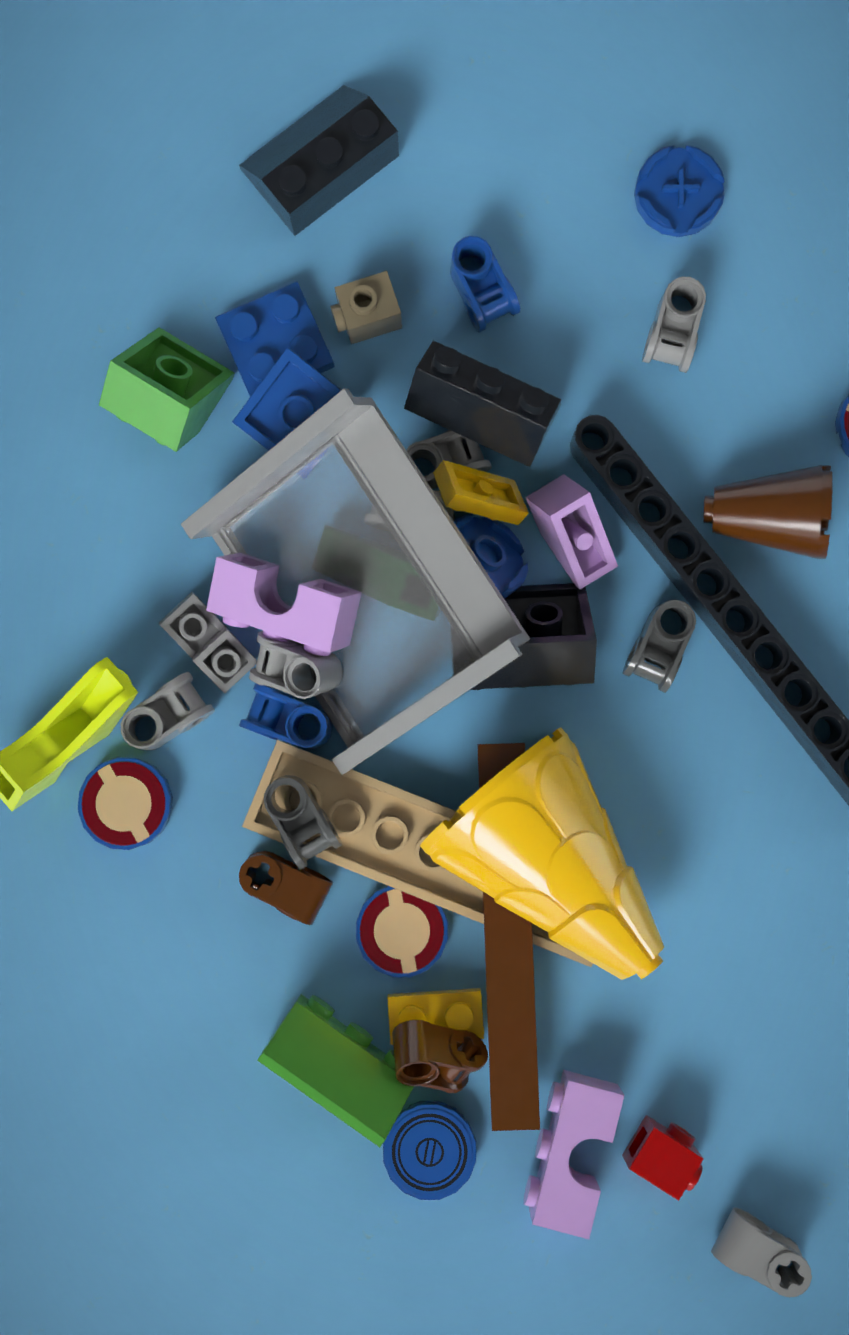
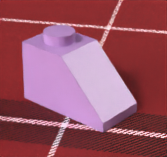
[525,474,618,589]

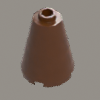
[703,465,833,559]

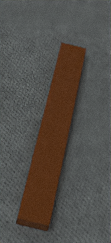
[477,743,540,1131]

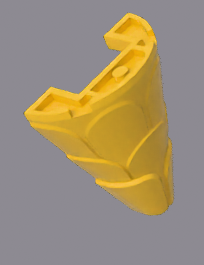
[420,727,664,980]

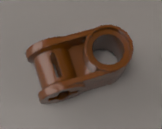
[239,850,333,925]
[392,1020,488,1093]

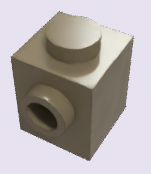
[330,271,402,345]

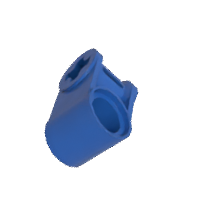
[450,236,521,332]
[239,683,333,749]

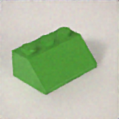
[257,994,414,1148]

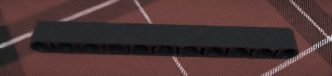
[570,415,849,806]

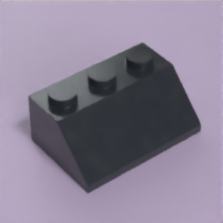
[239,85,399,236]
[404,340,561,467]
[450,583,597,690]

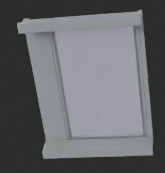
[181,388,530,775]

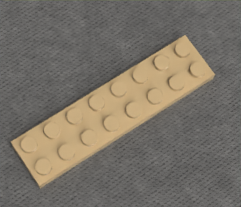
[242,740,593,968]

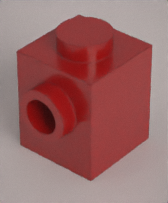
[622,1115,704,1201]

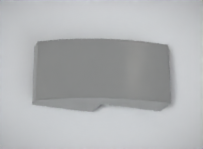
[159,591,257,694]

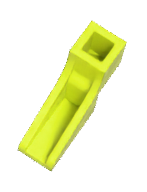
[0,657,138,811]

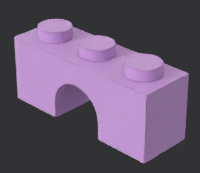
[206,553,362,656]
[524,1070,625,1240]

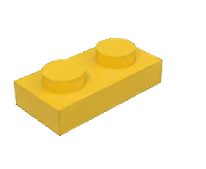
[433,460,529,525]
[387,988,484,1045]

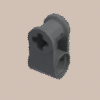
[622,600,696,693]
[264,775,343,869]

